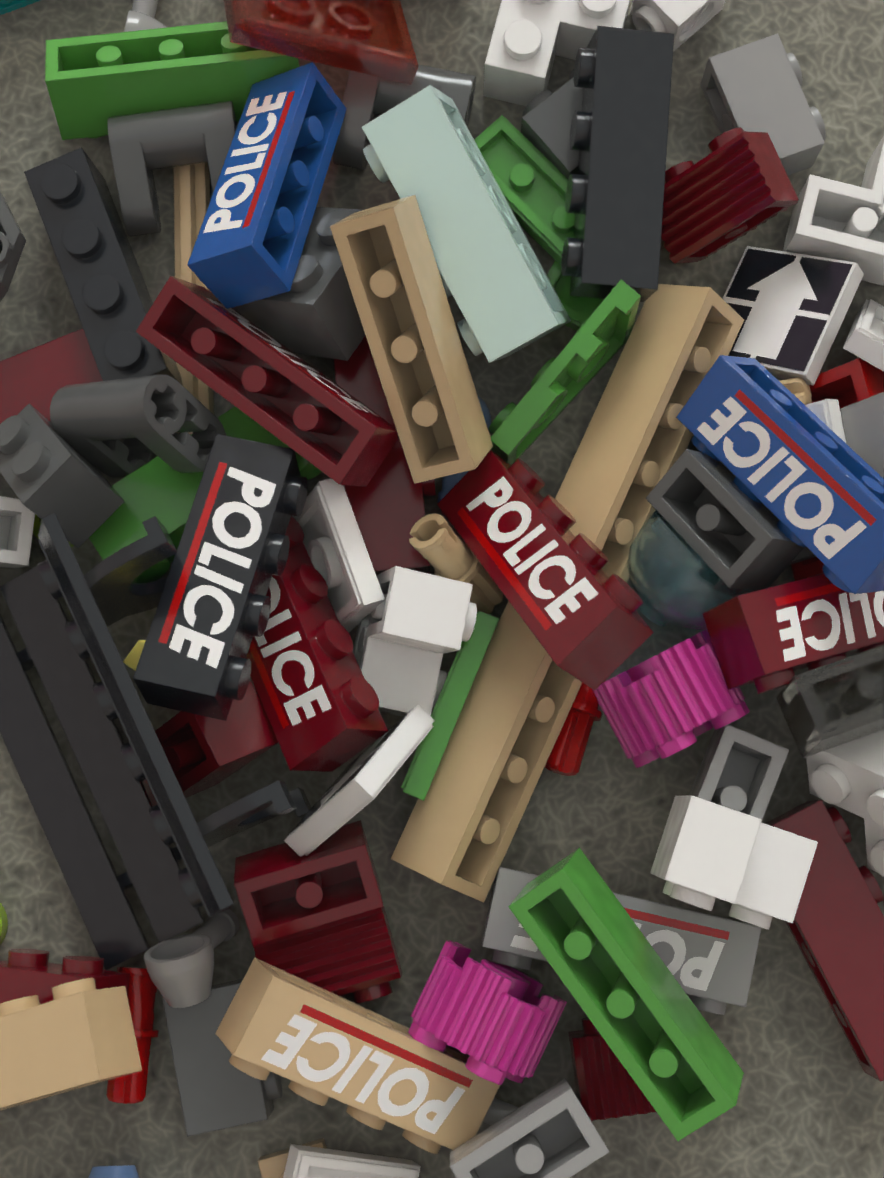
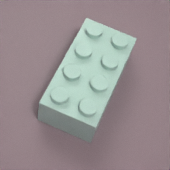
[362,85,571,363]

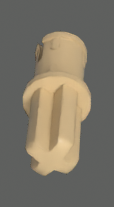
[409,513,503,614]

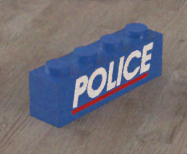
[187,62,347,309]
[676,355,884,594]

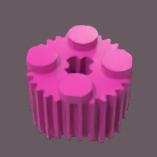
[592,629,750,768]
[408,940,567,1085]

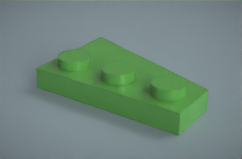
[488,279,641,465]

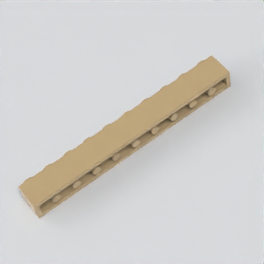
[391,284,744,903]

